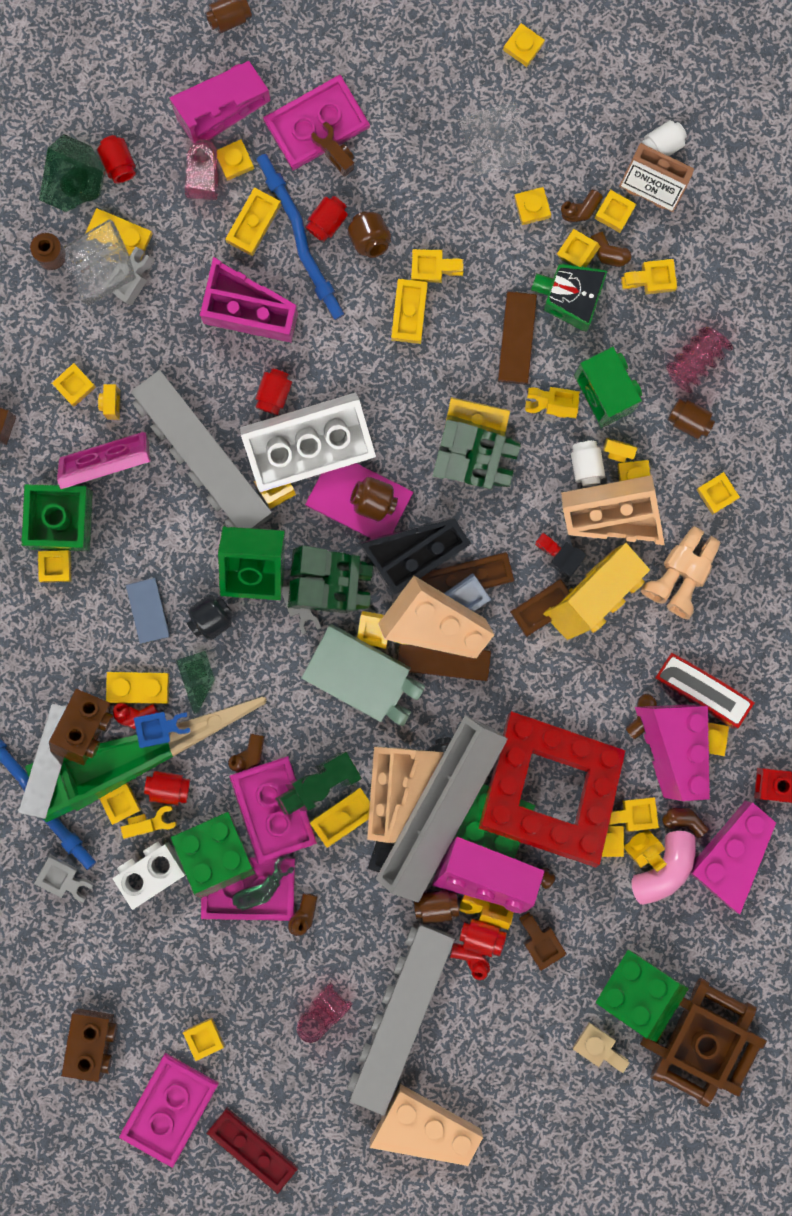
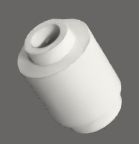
[640,120,687,156]
[571,441,606,487]

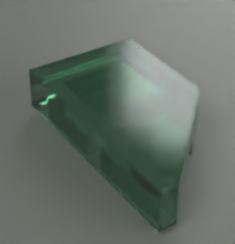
[176,651,216,714]

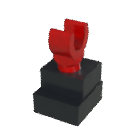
[535,533,587,580]

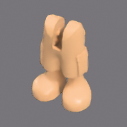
[641,526,720,619]

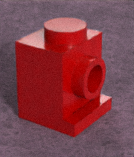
[754,768,792,803]

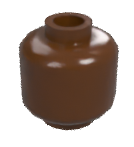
[347,211,391,258]
[350,477,398,521]

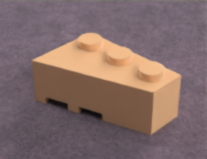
[561,475,665,545]
[378,576,494,658]
[367,747,444,843]
[370,1084,483,1166]

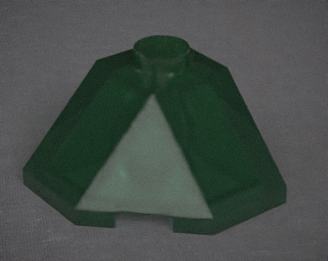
[39,134,106,212]

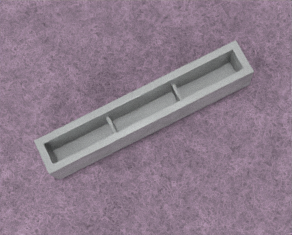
[131,370,274,529]
[376,716,508,902]
[347,922,455,1116]

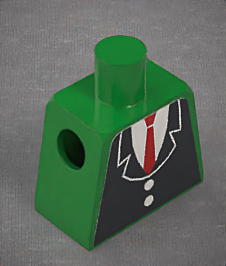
[531,264,607,332]

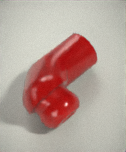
[112,703,159,729]
[450,943,490,980]

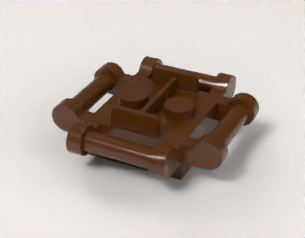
[640,978,767,1107]

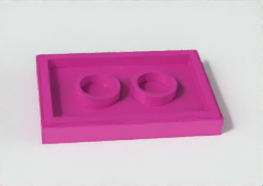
[263,75,370,171]
[57,432,150,489]
[305,463,413,539]
[229,756,317,864]
[201,857,295,921]
[119,1053,219,1168]

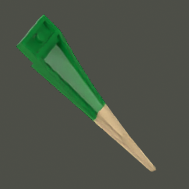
[25,697,267,822]

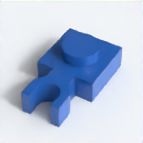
[134,712,191,748]

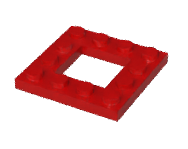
[479,711,626,868]

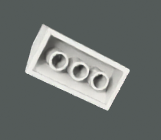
[240,392,376,492]

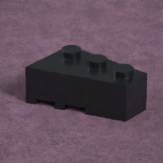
[358,517,471,595]

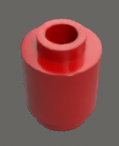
[97,135,136,184]
[305,196,348,243]
[255,368,292,415]
[144,771,190,805]
[459,919,507,958]

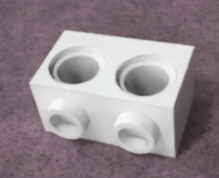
[112,841,186,910]

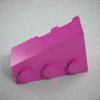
[169,61,271,148]
[200,257,298,343]
[635,705,710,801]
[690,801,776,914]
[432,837,544,913]

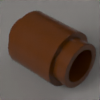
[205,0,252,34]
[30,232,66,270]
[667,399,715,440]
[414,890,459,924]

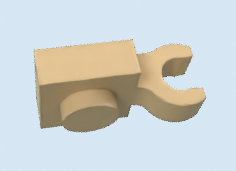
[572,1022,630,1073]

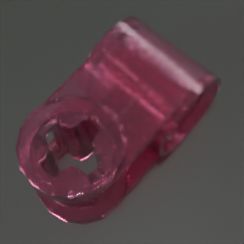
[185,139,219,200]
[297,982,353,1043]

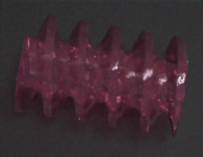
[666,326,734,393]

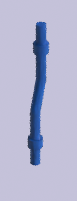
[256,154,345,320]
[0,738,96,870]

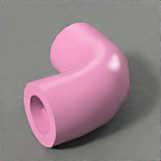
[632,831,696,905]

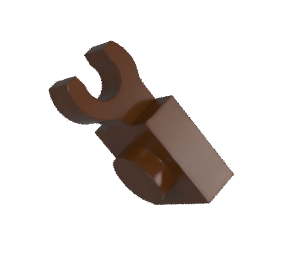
[311,122,354,177]
[519,912,567,971]

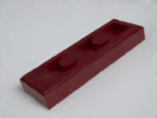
[206,1107,298,1194]

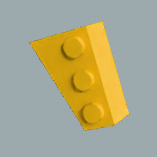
[543,543,650,640]

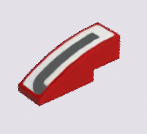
[655,653,755,729]

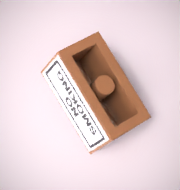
[619,143,694,212]

